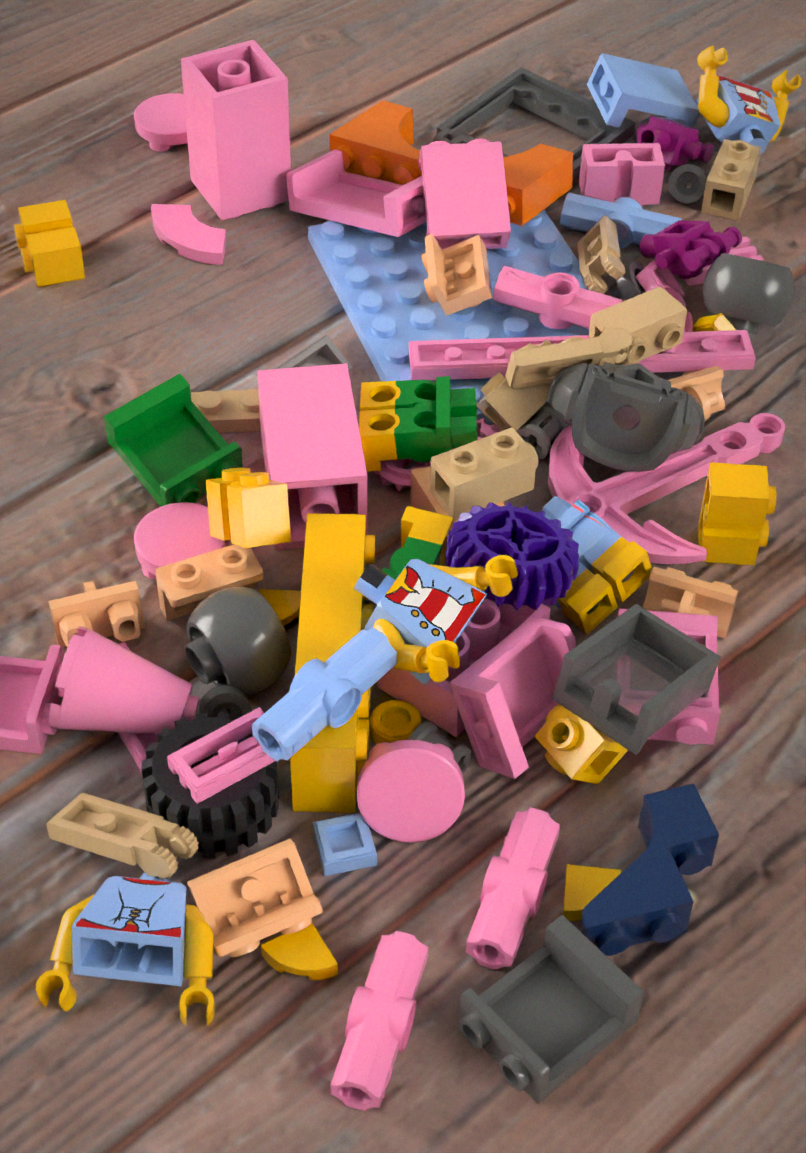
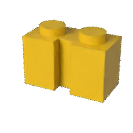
[14,200,85,287]
[697,462,777,566]
[206,468,291,548]

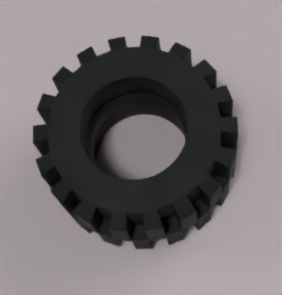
[141,712,279,858]

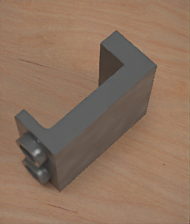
[458,915,644,1104]

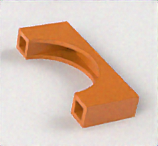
[329,100,573,226]

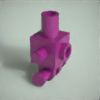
[636,116,714,171]
[640,220,742,279]

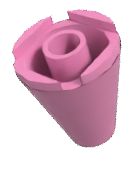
[49,626,200,734]

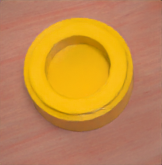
[370,700,421,744]

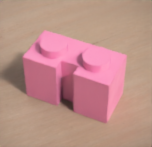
[579,143,665,206]

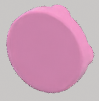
[134,93,188,152]
[134,502,229,579]
[357,740,465,843]

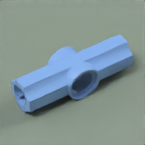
[560,193,682,249]
[252,627,397,762]

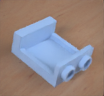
[587,53,699,128]

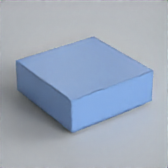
[312,813,377,876]

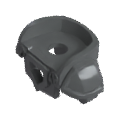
[547,362,705,472]

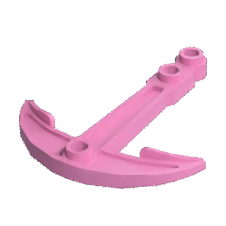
[548,413,785,564]

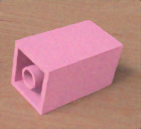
[181,40,291,220]
[257,363,367,550]

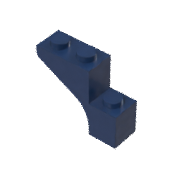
[581,783,719,956]

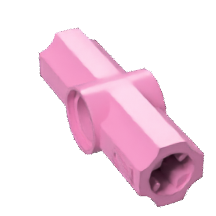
[493,266,623,329]
[466,807,560,970]
[331,931,428,1111]

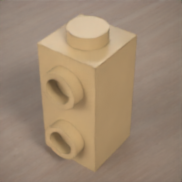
[701,139,761,221]
[589,286,687,365]
[477,339,557,432]
[430,427,538,520]

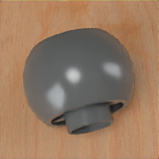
[703,253,795,334]
[185,586,292,695]

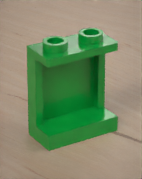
[104,373,243,507]

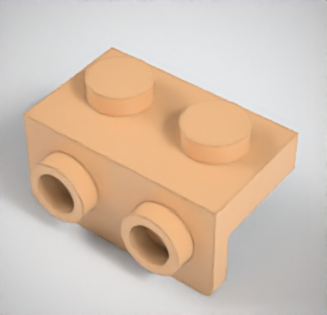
[421,234,492,316]
[155,544,263,621]
[187,839,323,957]

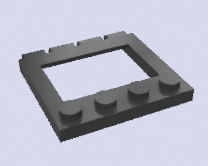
[433,67,635,182]

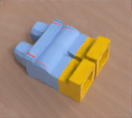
[542,496,652,635]

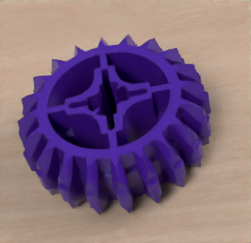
[445,502,579,611]

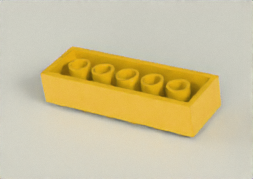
[290,513,375,813]

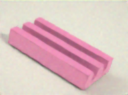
[167,707,275,804]

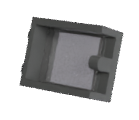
[552,604,721,756]

